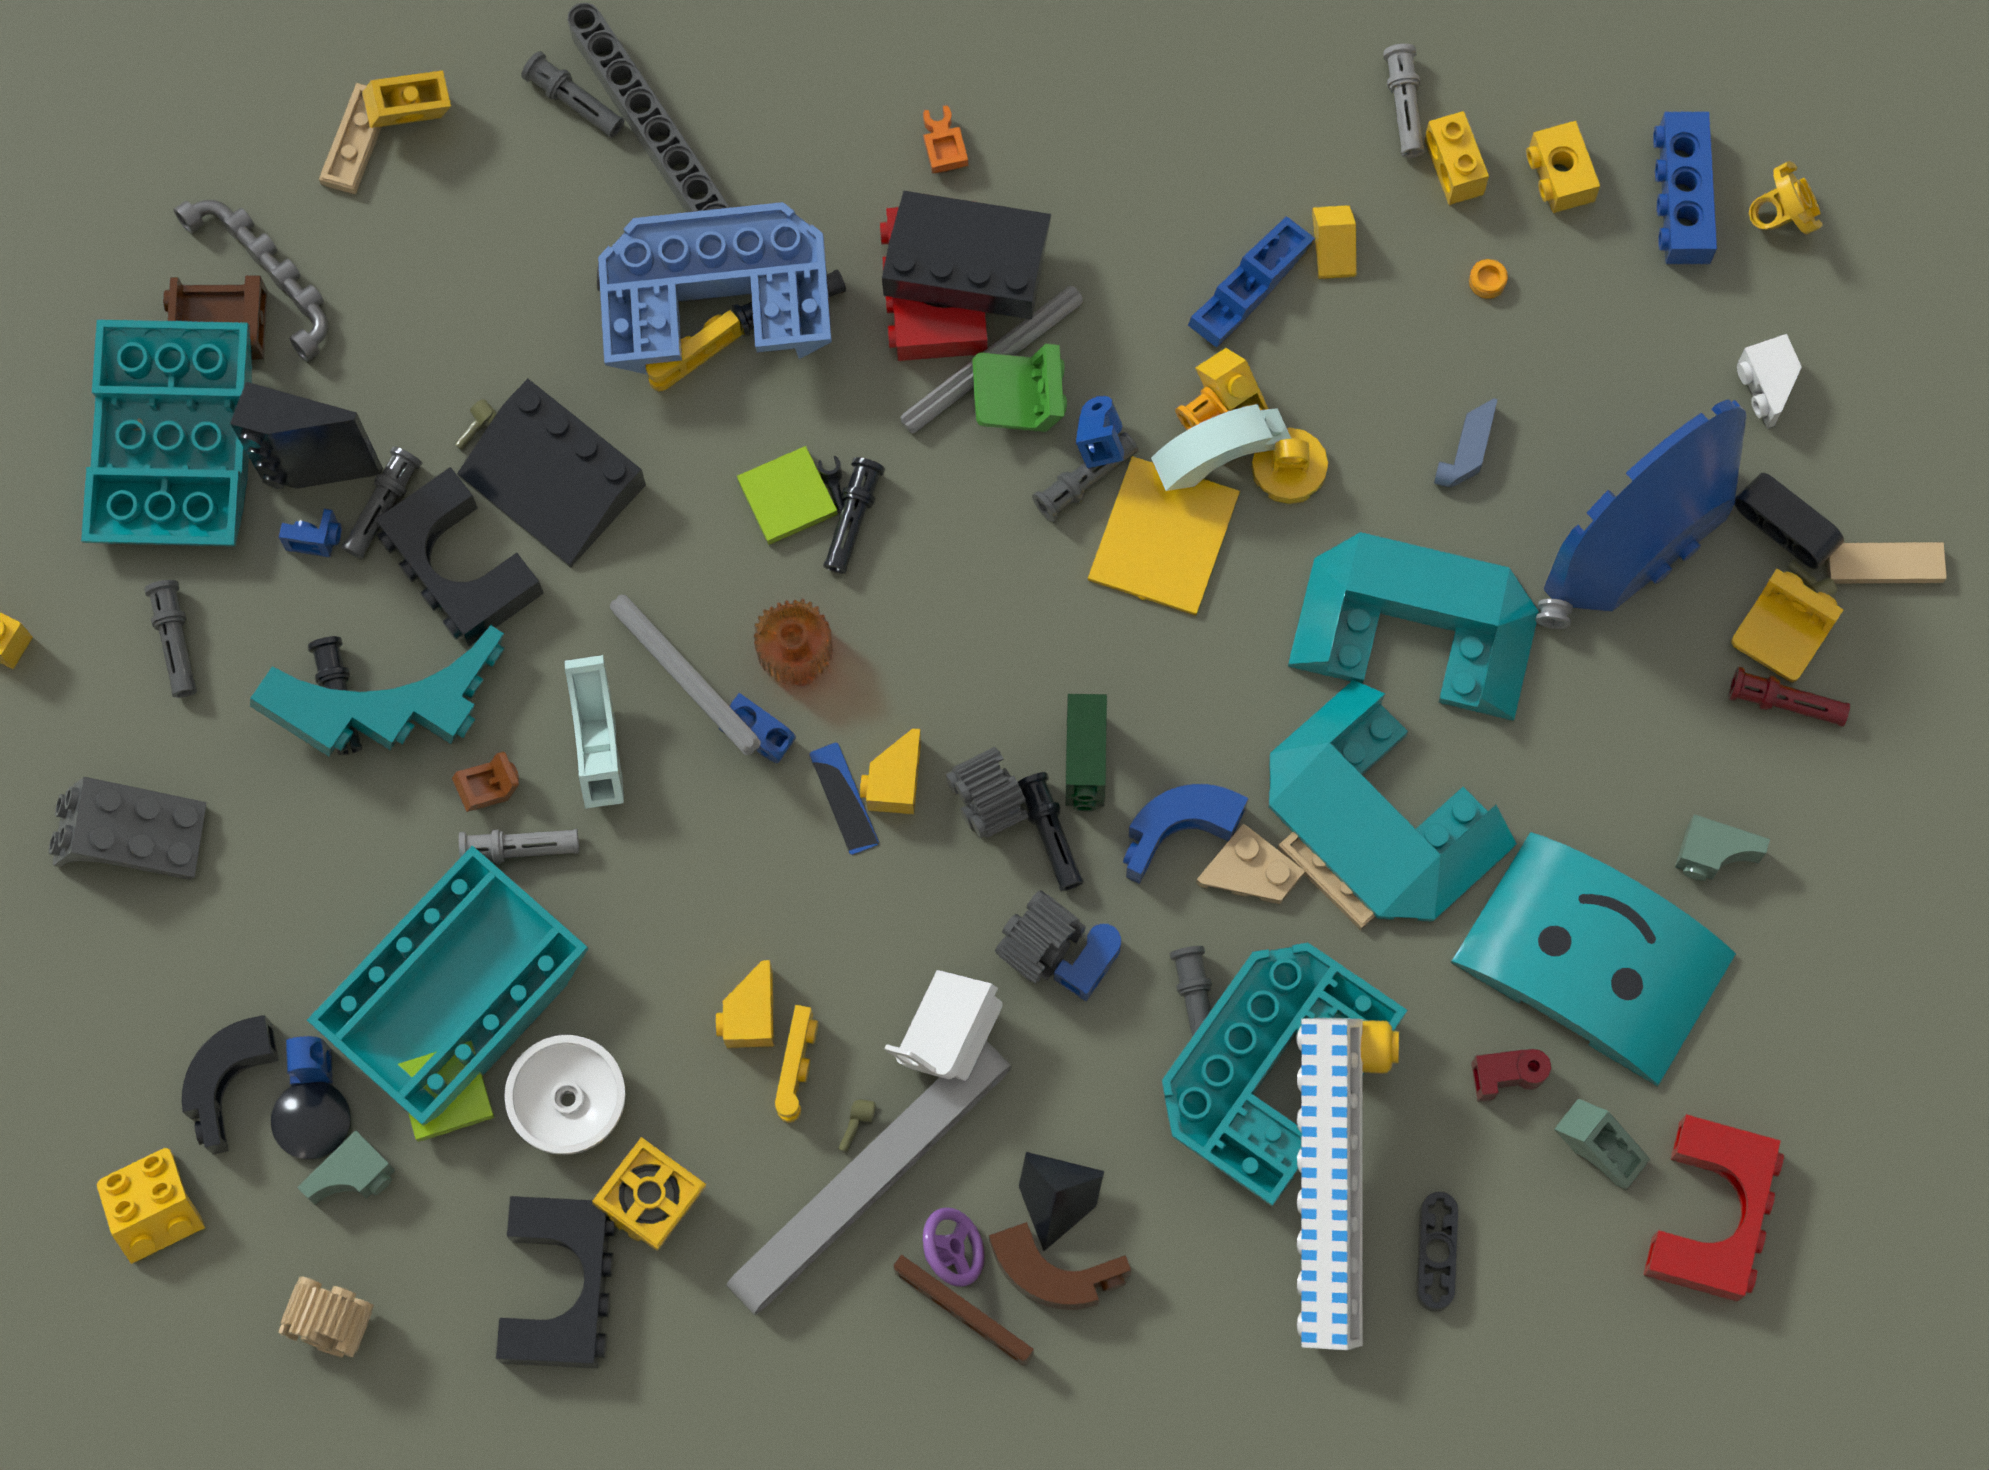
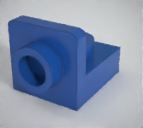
[279,509,342,557]

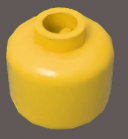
[1360,1020,1399,1073]

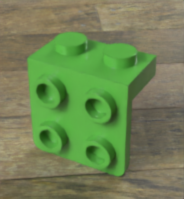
[972,344,1067,432]

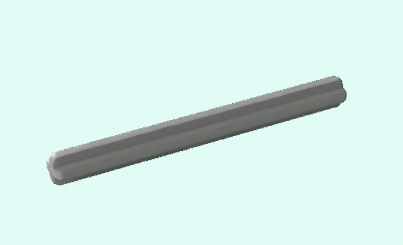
[900,286,1083,433]
[610,595,761,755]

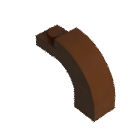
[989,1222,1131,1310]

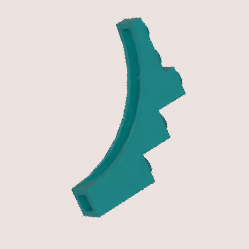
[250,625,505,757]

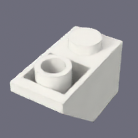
[1737,334,1802,428]

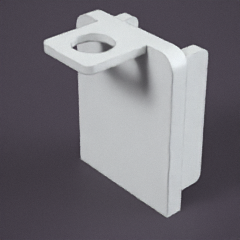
[884,970,1003,1081]

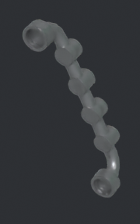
[173,200,328,362]

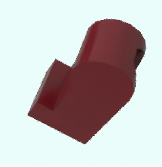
[1471,1049,1551,1102]

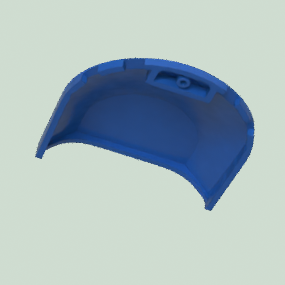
[1544,399,1747,611]

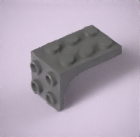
[49,777,207,880]

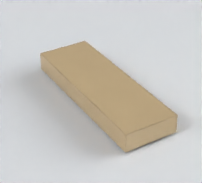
[319,83,382,195]
[1827,542,1947,584]
[1278,832,1376,931]

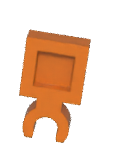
[923,105,968,174]

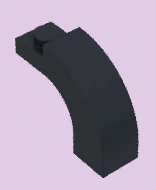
[182,1015,279,1155]

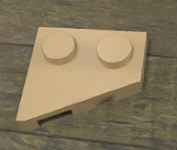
[1196,823,1305,904]

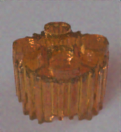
[754,599,833,687]

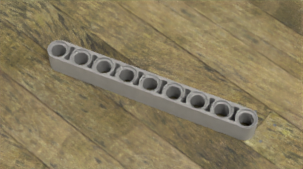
[726,1040,1012,1315]

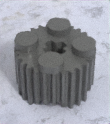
[945,747,1029,838]
[995,890,1086,984]

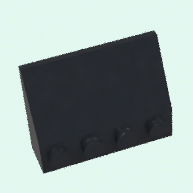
[882,191,1051,320]
[457,378,646,568]
[230,382,383,489]

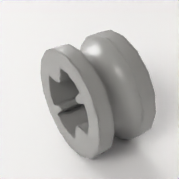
[1536,599,1573,629]

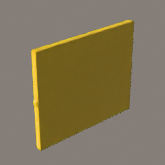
[1088,456,1240,616]

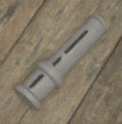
[1383,44,1425,158]
[459,829,579,865]

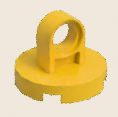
[1749,160,1823,235]
[1251,428,1328,504]

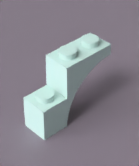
[565,655,624,809]

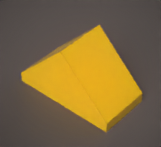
[1312,205,1356,279]

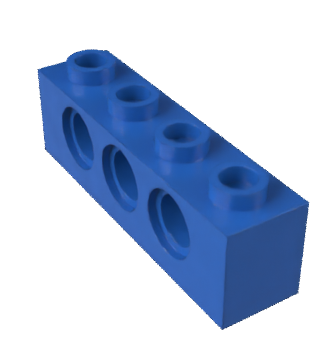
[1653,112,1717,264]

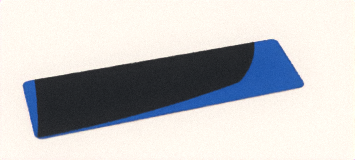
[809,742,879,855]

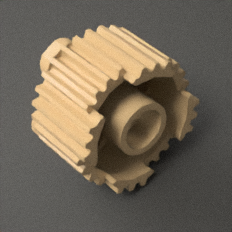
[278,1277,374,1358]

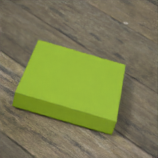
[737,446,838,545]
[398,1041,495,1142]

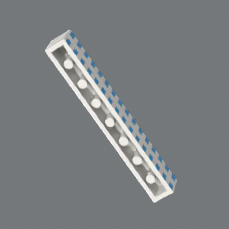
[1297,1018,1363,1350]

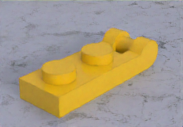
[646,310,742,391]
[775,1005,818,1123]

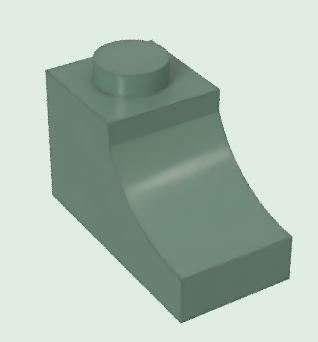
[1675,814,1770,881]
[1554,1099,1650,1190]
[297,1131,396,1205]

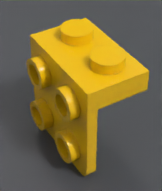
[1731,569,1844,682]
[97,1148,205,1264]

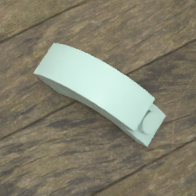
[1151,404,1291,491]

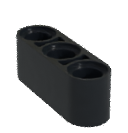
[1734,472,1844,569]

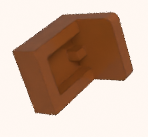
[452,751,519,812]

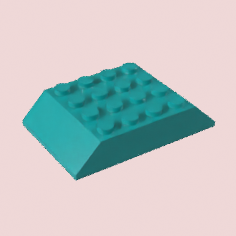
[307,845,588,1126]

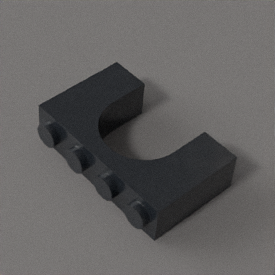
[375,467,544,646]
[496,1196,617,1369]

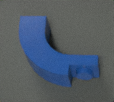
[1123,784,1248,884]

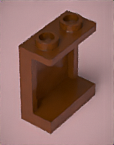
[163,275,268,360]

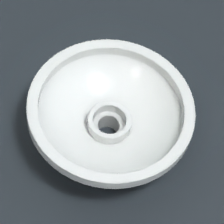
[505,1035,626,1155]

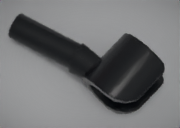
[818,456,844,512]

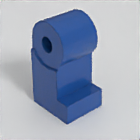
[1076,396,1124,468]
[718,693,796,763]
[1054,924,1121,1002]
[286,1036,333,1086]

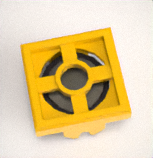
[592,1137,706,1251]

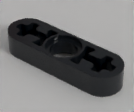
[1417,1192,1458,1311]

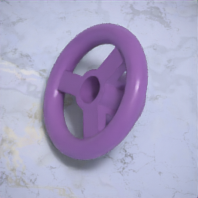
[923,1208,985,1287]

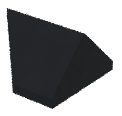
[1019,1152,1104,1251]

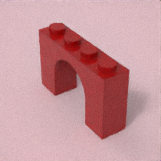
[880,201,988,361]
[1643,1114,1784,1302]

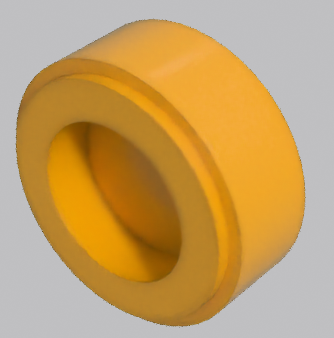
[1469,259,1508,299]

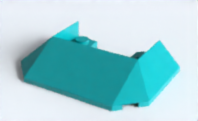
[1288,532,1539,721]
[1269,680,1517,921]
[1162,942,1408,1206]

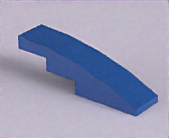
[1188,216,1315,348]

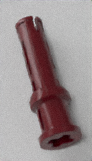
[1728,666,1850,727]

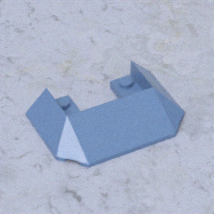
[598,202,832,374]

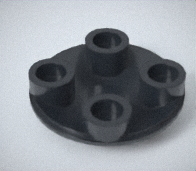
[271,1082,351,1160]

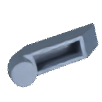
[1434,398,1498,487]

